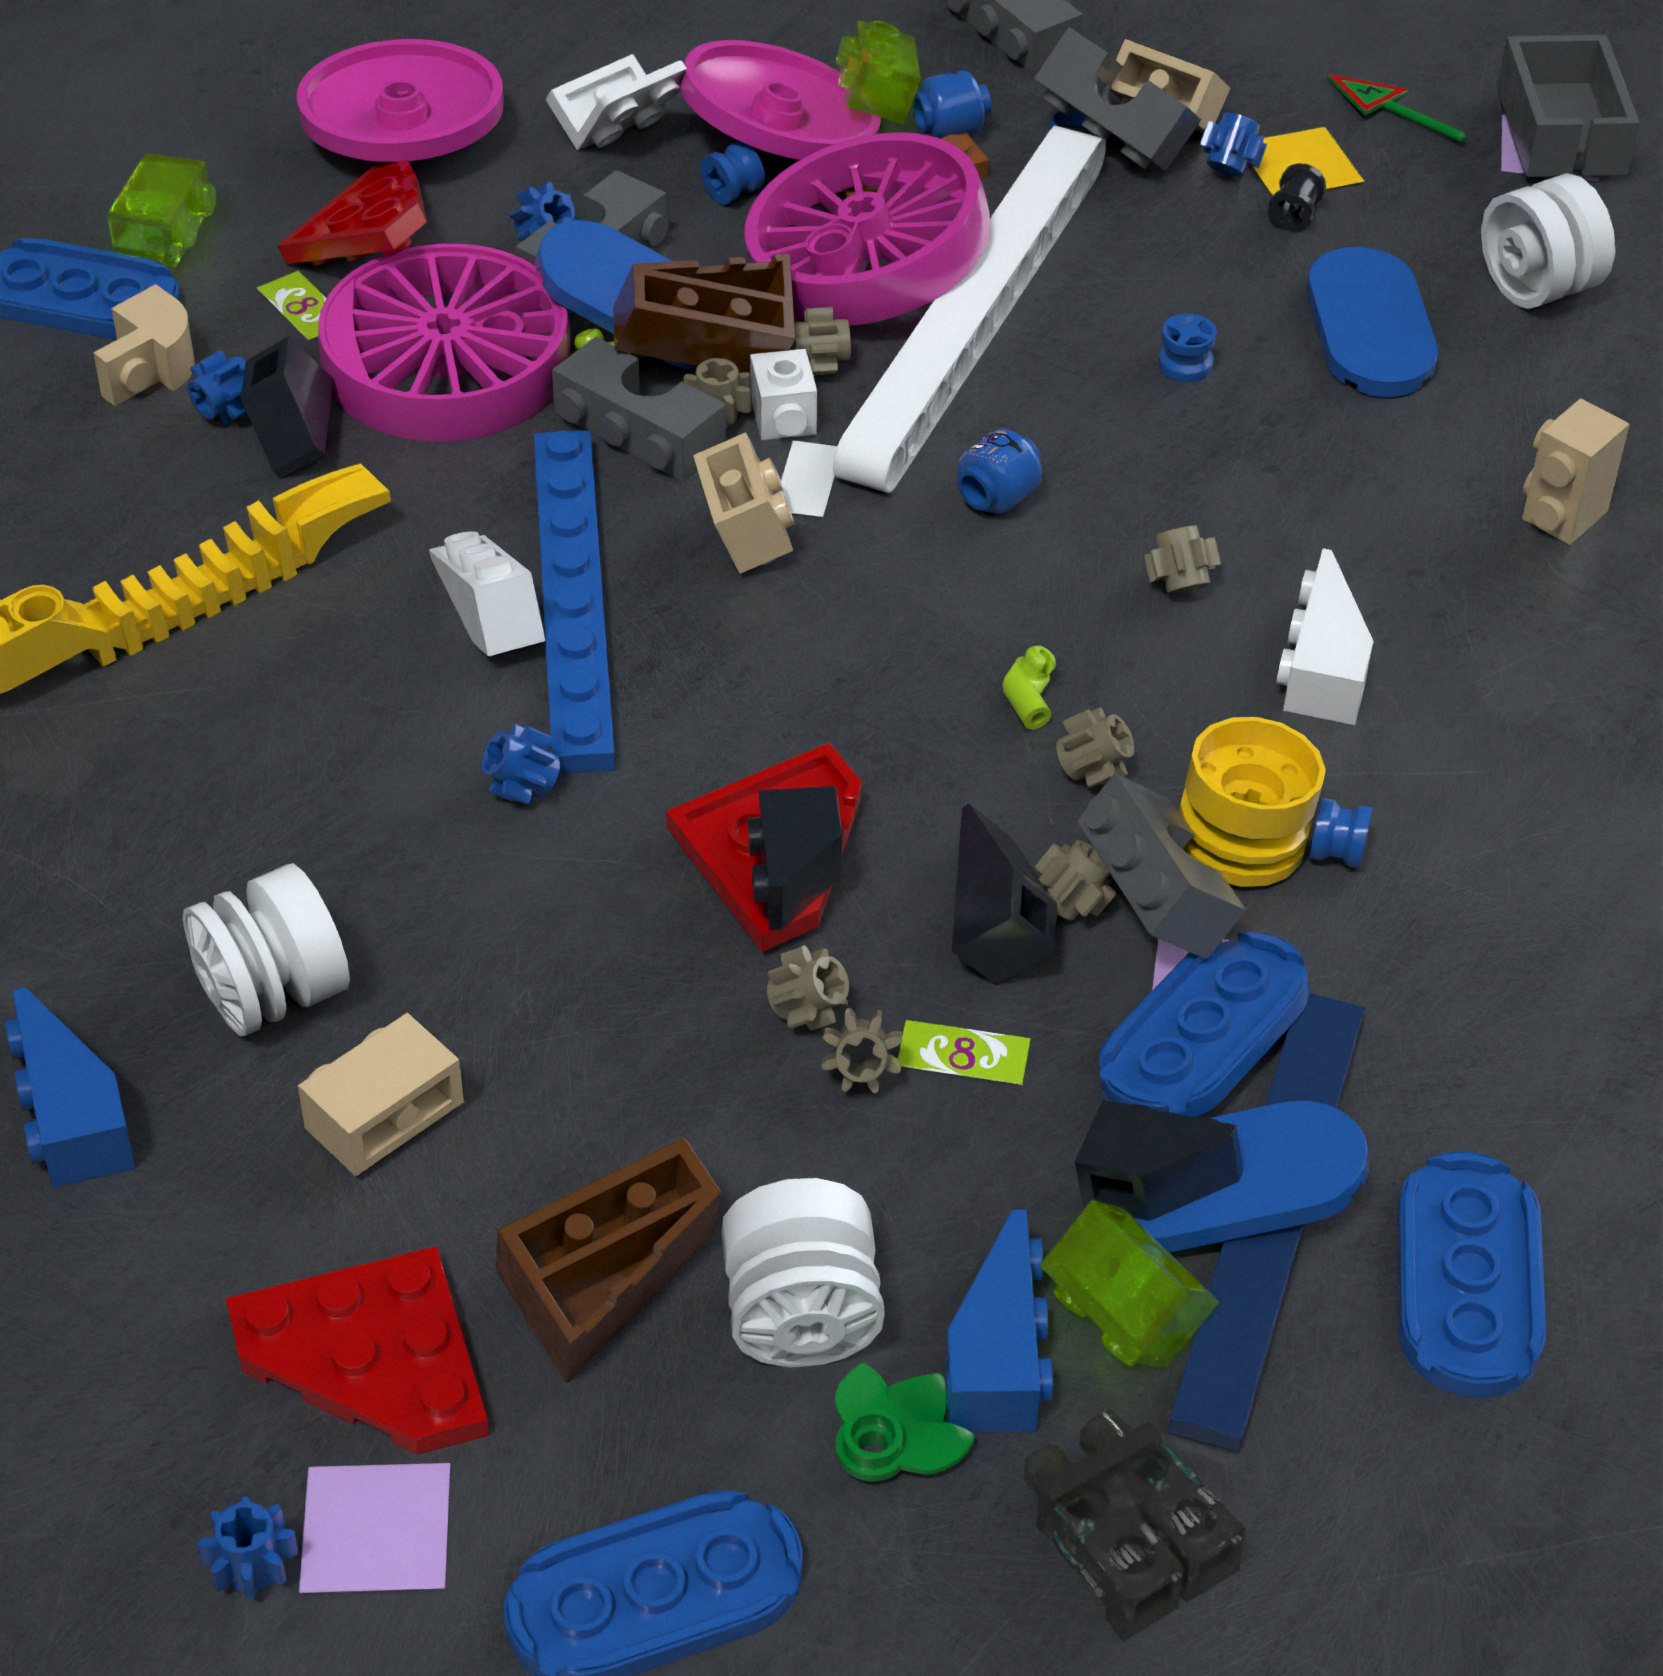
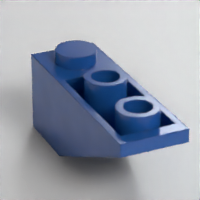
[4,987,136,1188]
[945,1210,1053,1432]

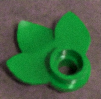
[835,1363,975,1481]

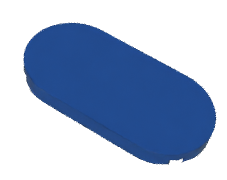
[535,220,698,369]
[0,238,181,339]
[1307,247,1438,397]
[1099,932,1310,1117]
[1093,1101,1369,1253]
[1397,1151,1546,1398]
[504,1490,803,1676]

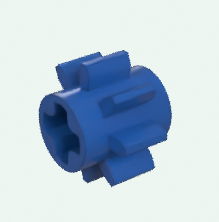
[1199,113,1267,176]
[509,182,579,241]
[187,350,247,425]
[481,724,560,805]
[197,1496,298,1599]

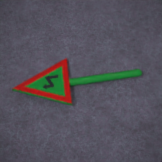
[1327,74,1466,142]

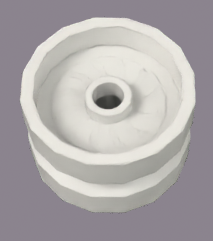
[1481,173,1615,309]

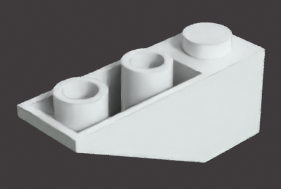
[429,531,545,656]
[1276,548,1373,725]

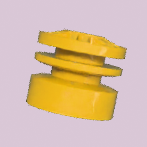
[1179,717,1326,887]

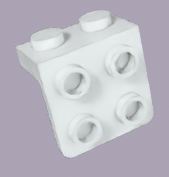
[545,54,687,151]

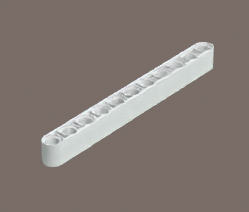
[833,126,1106,493]

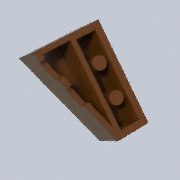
[613,254,795,375]
[495,1137,721,1383]

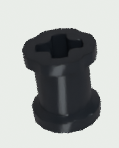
[1268,163,1326,232]

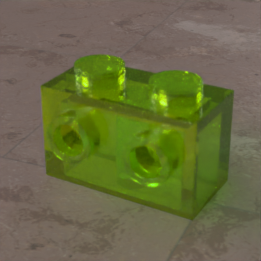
[836,20,921,124]
[107,153,216,268]
[1039,1200,1219,1368]

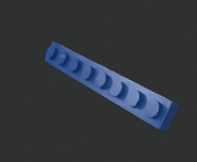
[534,430,615,773]

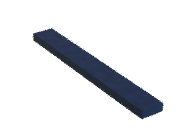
[1168,993,1365,1452]

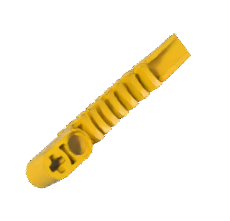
[0,464,391,694]

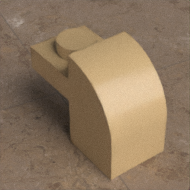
[93,284,195,406]

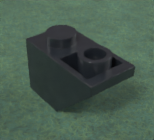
[241,336,333,478]
[747,786,842,930]
[1075,1100,1243,1221]

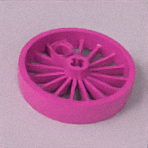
[745,133,990,326]
[318,244,571,442]

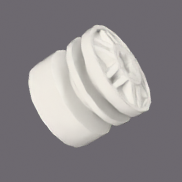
[182,863,350,1036]
[721,1178,885,1367]

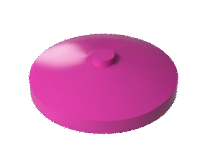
[297,39,504,162]
[679,40,881,160]

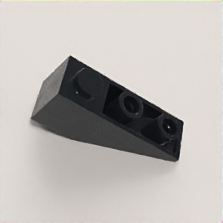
[952,804,1057,985]

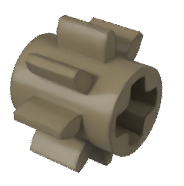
[792,307,851,376]
[684,358,751,427]
[1144,525,1221,594]
[1056,708,1134,788]
[1035,840,1116,920]
[767,945,849,1031]
[821,1008,903,1093]

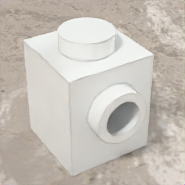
[750,349,817,441]

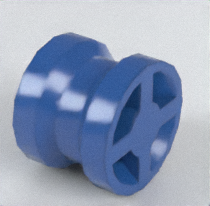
[700,141,764,205]
[1158,313,1217,382]
[1310,797,1373,869]

